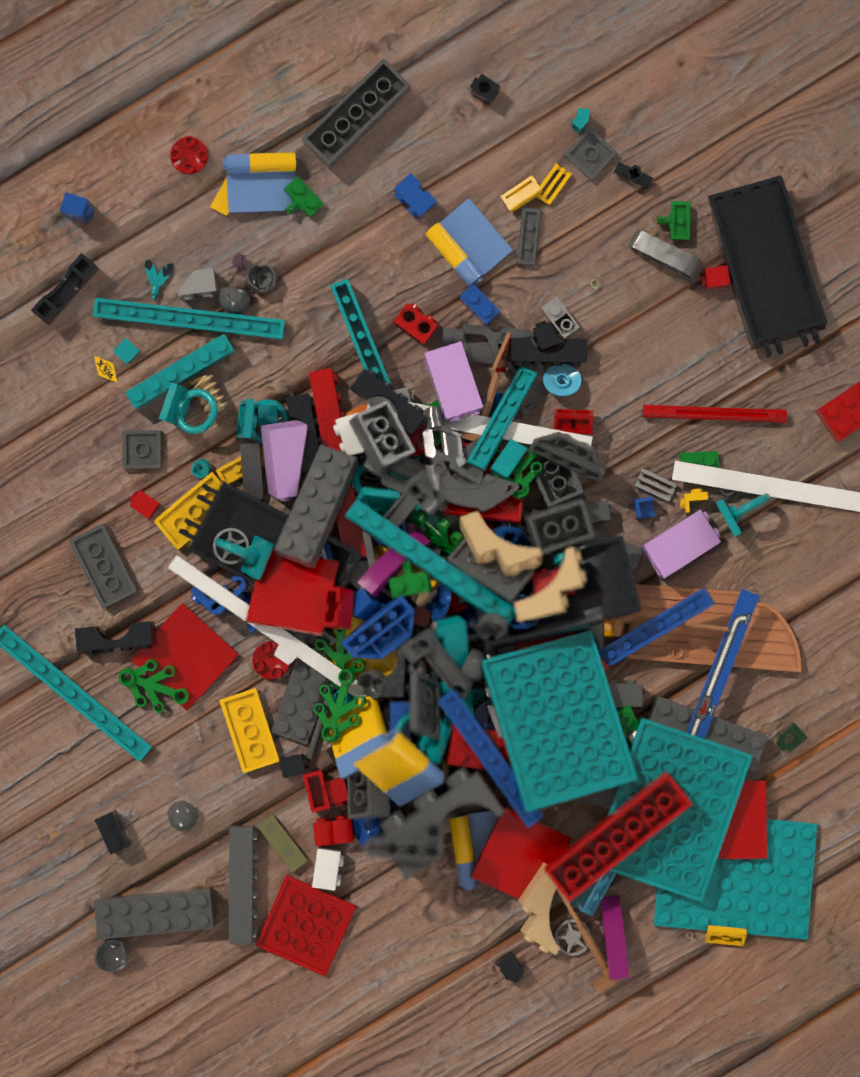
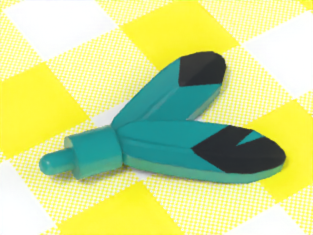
[145,260,173,300]

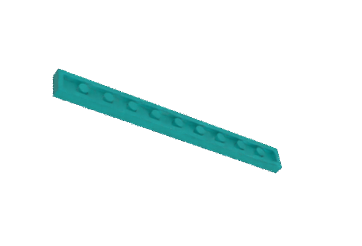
[93,298,285,340]
[345,500,516,625]
[0,625,153,762]

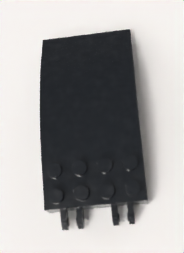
[708,175,827,358]
[179,480,363,588]
[458,536,641,651]

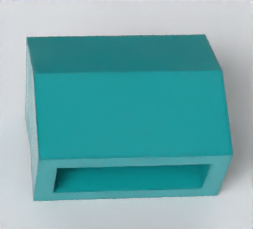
[570,108,590,134]

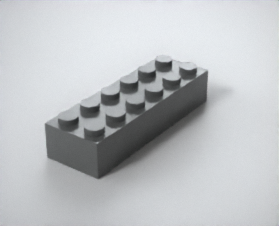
[302,58,411,170]
[274,445,360,569]
[648,695,768,772]
[94,887,215,940]

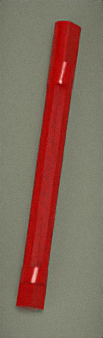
[642,404,787,423]

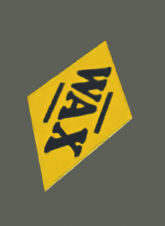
[94,356,118,383]

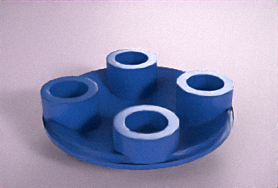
[428,584,451,622]

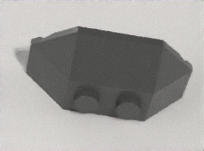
[529,432,605,483]

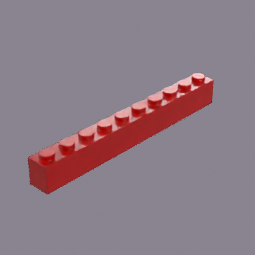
[309,368,367,558]

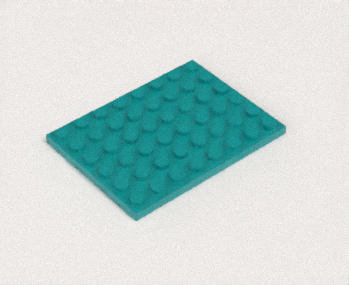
[481,630,638,812]
[608,717,753,902]
[653,819,817,940]

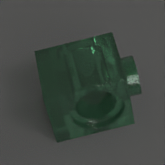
[775,722,807,753]

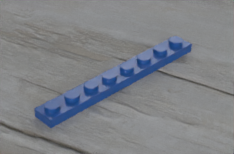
[598,587,715,667]
[437,689,544,828]

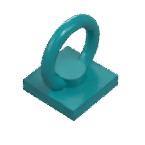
[159,382,218,434]
[236,399,290,444]
[352,464,400,517]
[716,493,770,537]
[215,535,274,580]
[395,713,452,764]

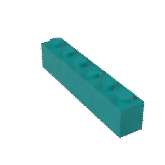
[330,278,391,384]
[125,334,236,411]
[435,615,474,726]

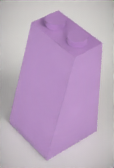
[423,342,483,423]
[260,420,307,501]
[641,510,721,579]

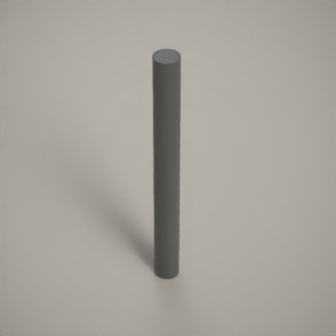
[306,684,335,760]

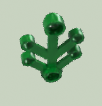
[492,440,543,499]
[410,510,464,557]
[315,629,365,689]
[119,659,190,713]
[314,669,367,743]

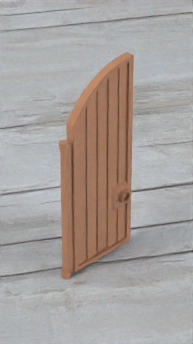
[626,582,801,673]

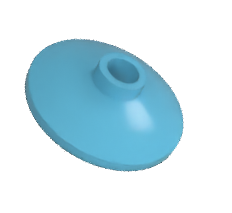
[543,364,581,397]

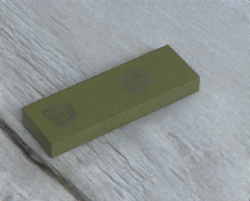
[258,815,308,872]

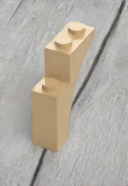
[460,511,542,577]
[514,547,587,623]
[518,862,560,955]

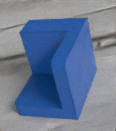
[633,497,655,520]

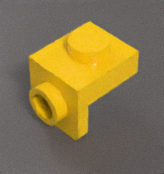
[680,489,708,514]

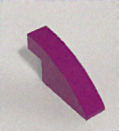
[358,530,431,597]
[600,895,629,980]

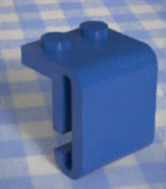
[190,576,249,615]

